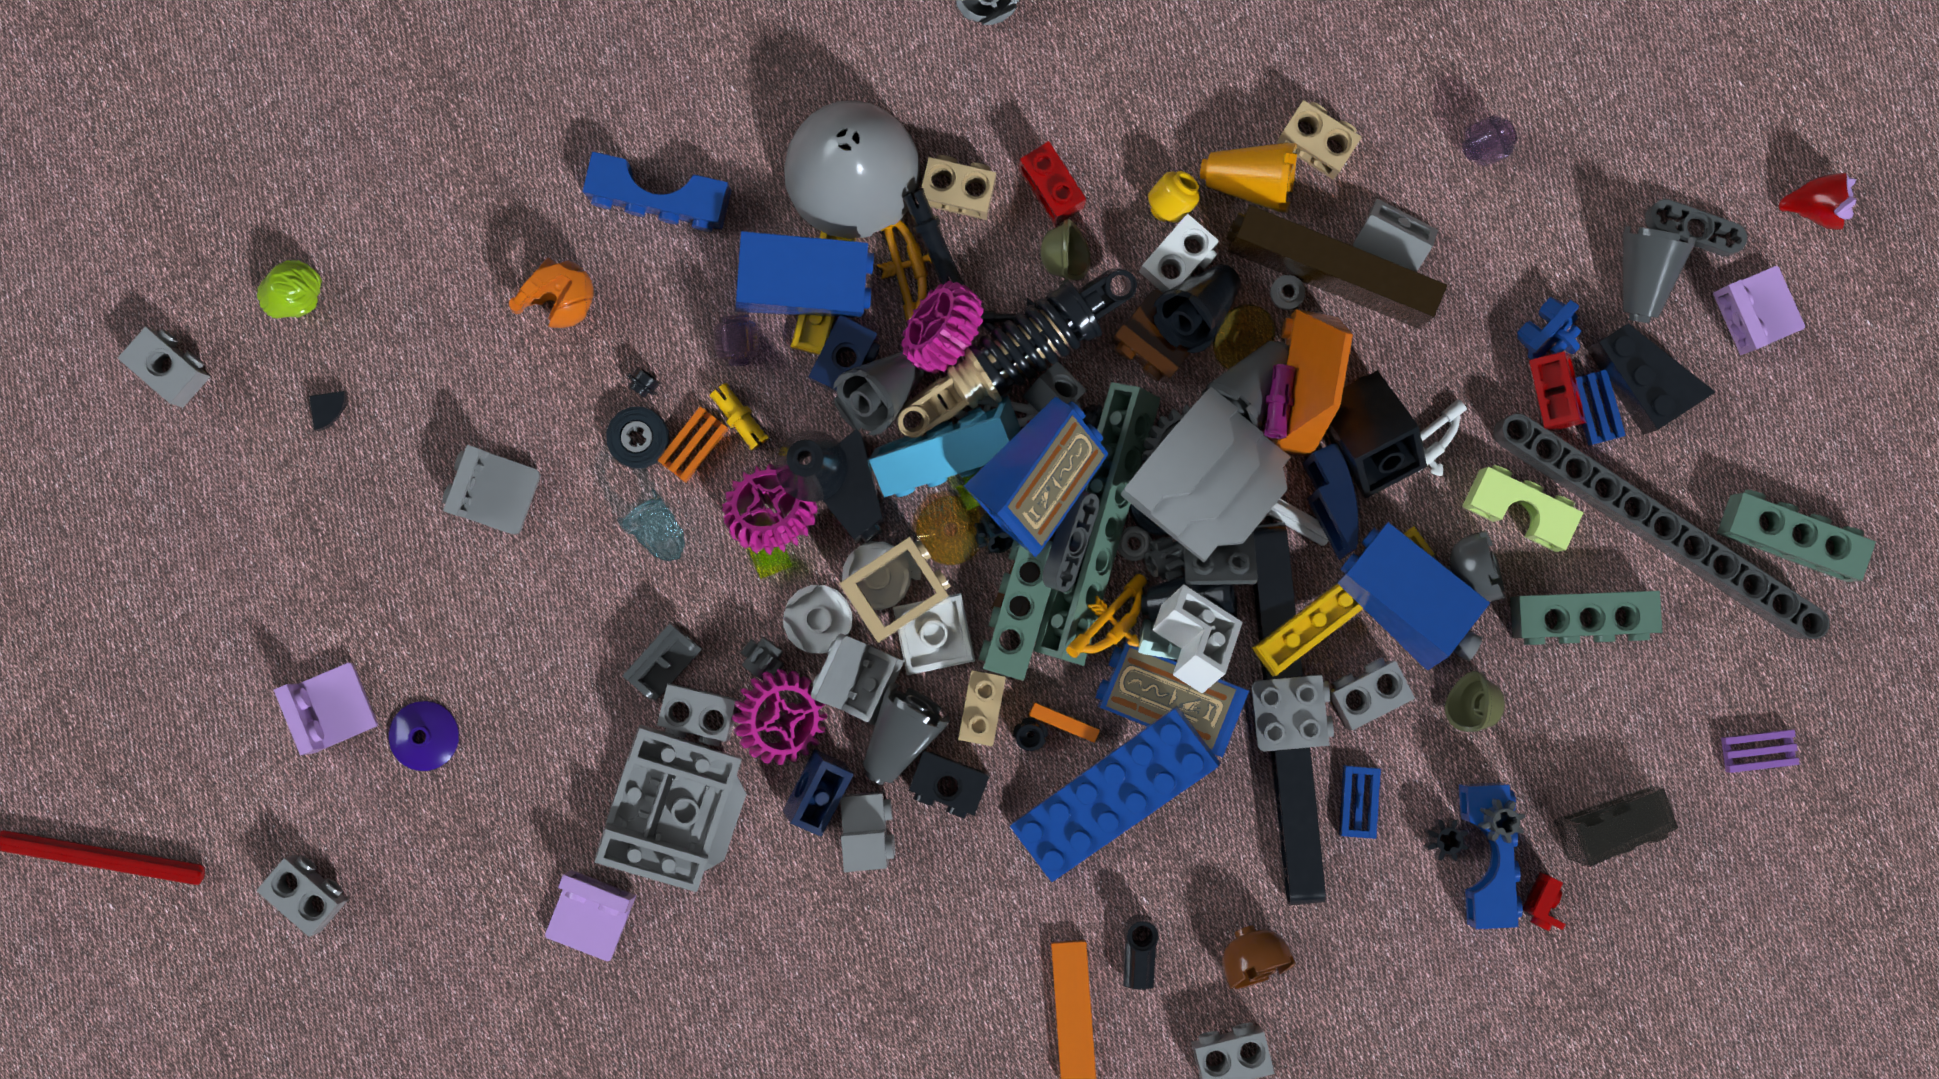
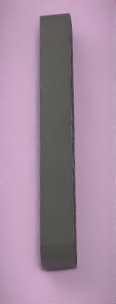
[1493,414,1830,639]

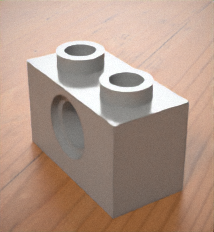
[118,327,211,408]

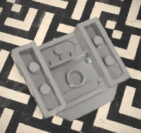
[1121,387,1291,562]
[594,724,747,892]

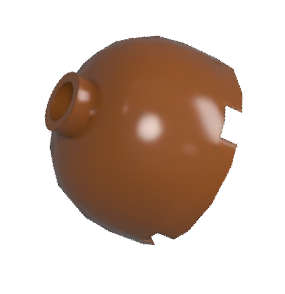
[1222,925,1296,990]

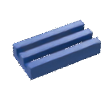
[1576,370,1626,446]
[1339,765,1381,839]

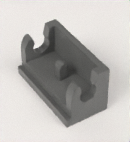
[622,623,703,701]

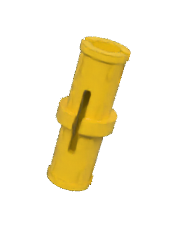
[709,383,769,451]

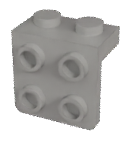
[442,445,541,535]
[811,634,904,725]
[1251,674,1334,751]

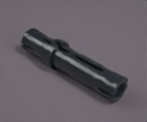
[903,188,964,285]

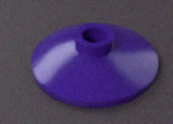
[389,701,459,771]

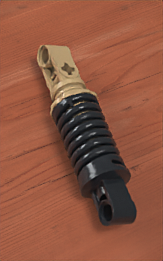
[895,268,1137,438]

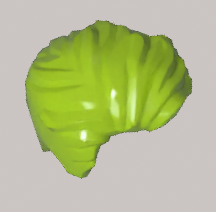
[257,260,322,319]

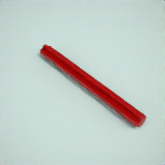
[0,830,205,885]

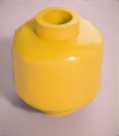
[1148,171,1200,223]

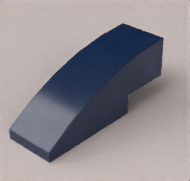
[1302,442,1359,560]

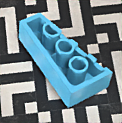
[869,396,1021,497]

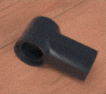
[1123,914,1159,990]

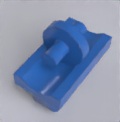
[1517,297,1581,360]

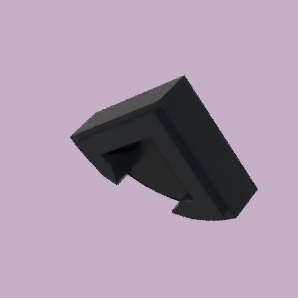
[309,391,348,431]

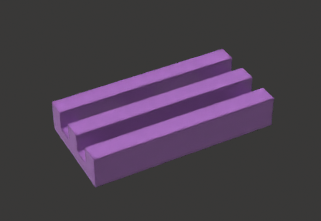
[1721,729,1800,773]

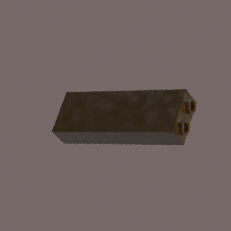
[1226,205,1447,329]

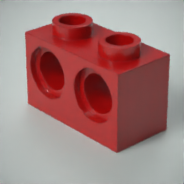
[1018,141,1086,226]
[1529,351,1586,431]

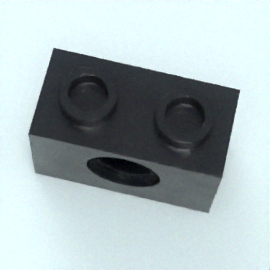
[908,749,990,819]

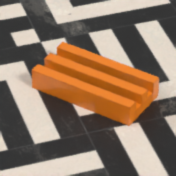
[657,406,729,483]
[1028,702,1100,743]

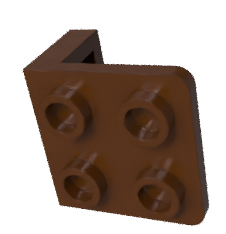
[1112,290,1190,384]

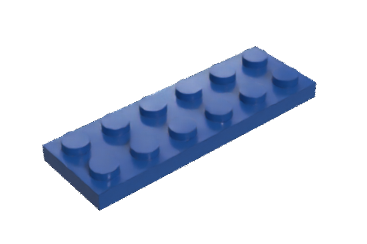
[1010,706,1221,882]

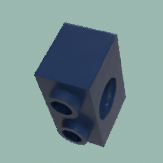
[808,315,881,394]
[783,749,854,837]

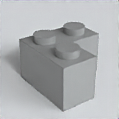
[840,791,896,872]

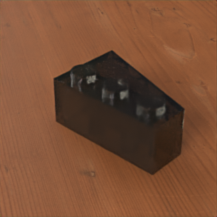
[1554,786,1679,867]

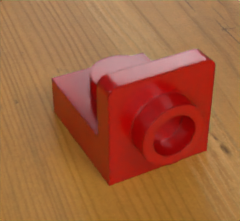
[1523,872,1566,931]

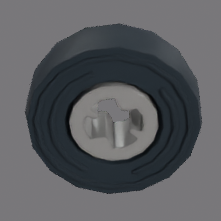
[606,406,669,469]

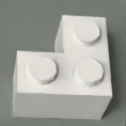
[1152,584,1242,693]

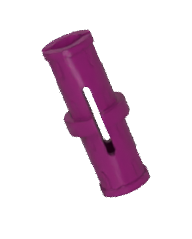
[1264,364,1296,439]

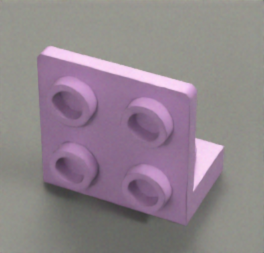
[1713,266,1805,356]
[274,663,378,755]
[545,870,637,961]

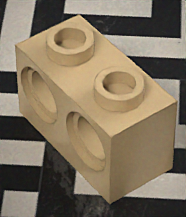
[1276,100,1362,180]
[921,155,996,220]
[958,670,1006,747]

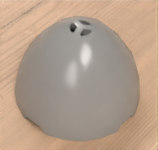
[784,100,921,239]

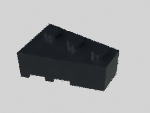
[1586,323,1716,435]

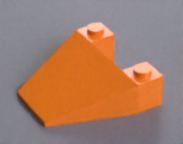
[1264,309,1353,457]

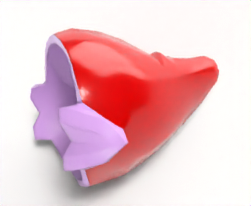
[1778,173,1856,230]

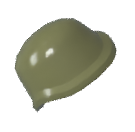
[1040,219,1091,281]
[1445,671,1505,732]

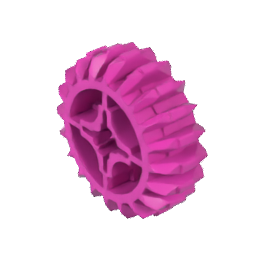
[901,281,984,374]
[722,462,818,555]
[732,669,828,765]

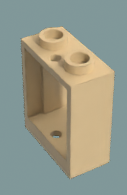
[839,537,951,643]

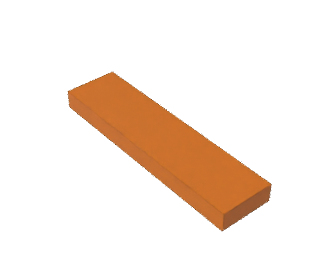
[1051,940,1096,1079]

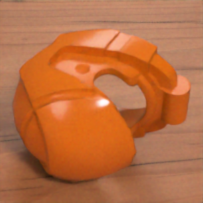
[509,257,594,328]

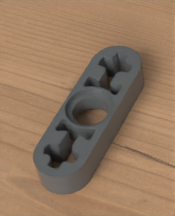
[1645,199,1747,256]
[1043,491,1099,592]

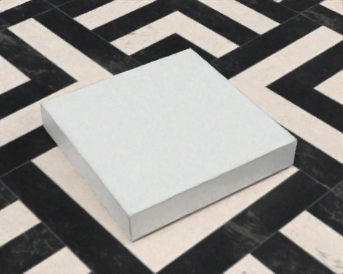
[893,593,975,675]

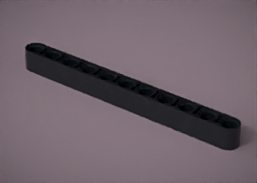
[1253,522,1326,906]

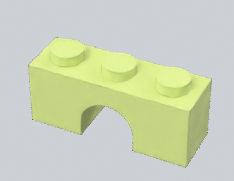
[1462,465,1584,552]

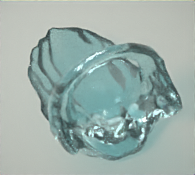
[617,489,685,561]

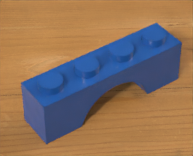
[582,152,732,232]
[1459,782,1523,929]

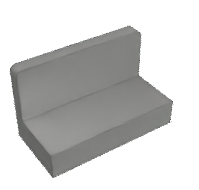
[1353,199,1438,272]

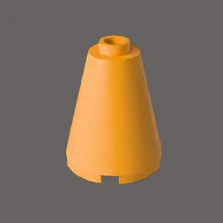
[1200,142,1297,213]

